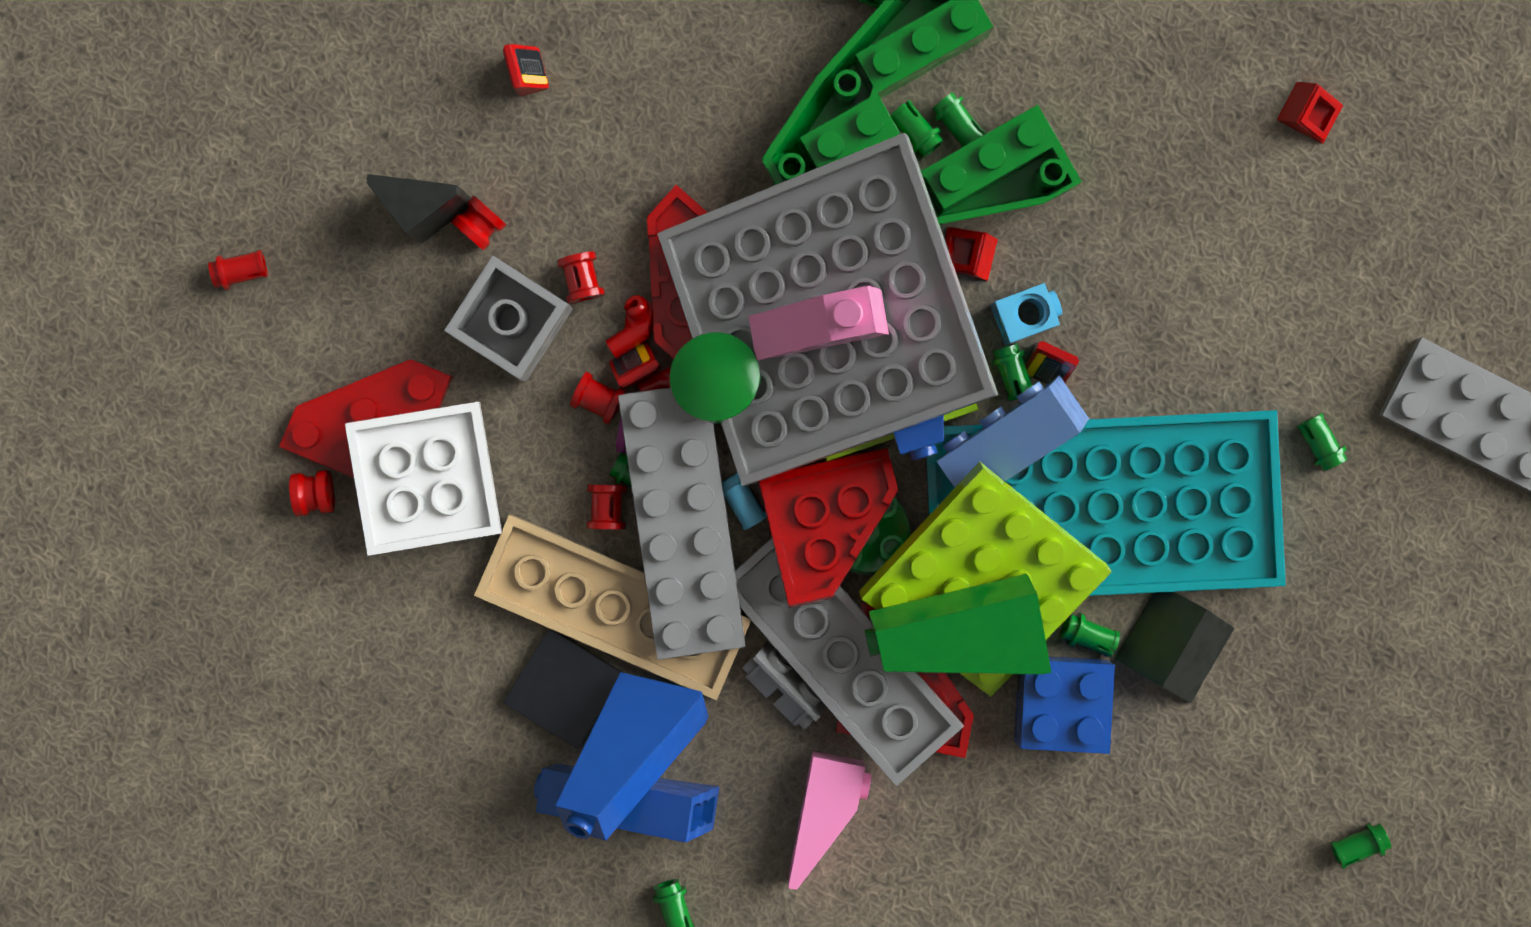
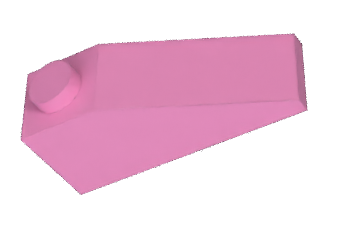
[748,286,889,361]
[788,751,872,890]

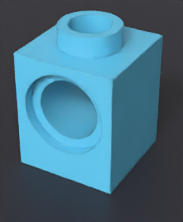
[990,283,1063,346]

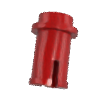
[208,249,269,290]

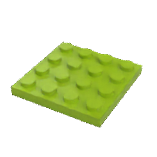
[859,461,1112,697]

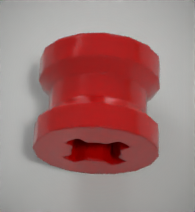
[450,195,507,251]
[289,470,335,517]

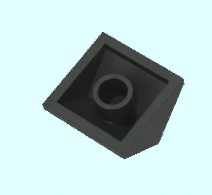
[366,174,471,244]
[1115,592,1235,703]

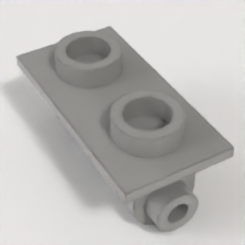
[742,641,826,729]

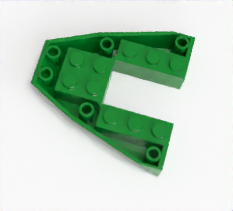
[761,0,1082,225]

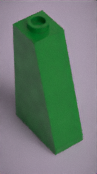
[864,574,1051,674]

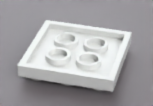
[345,402,502,556]

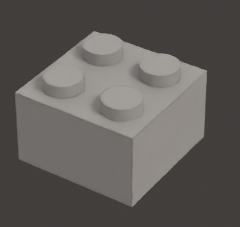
[444,256,574,382]

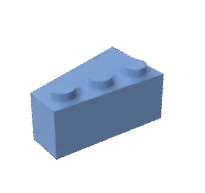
[937,375,1089,487]

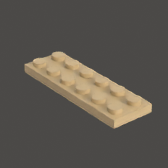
[474,514,751,700]

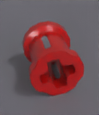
[557,251,605,304]
[569,371,626,425]
[586,484,627,530]

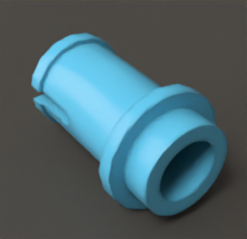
[722,472,767,530]

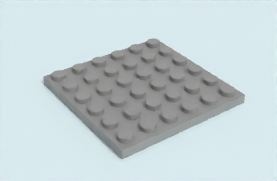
[657,133,998,486]

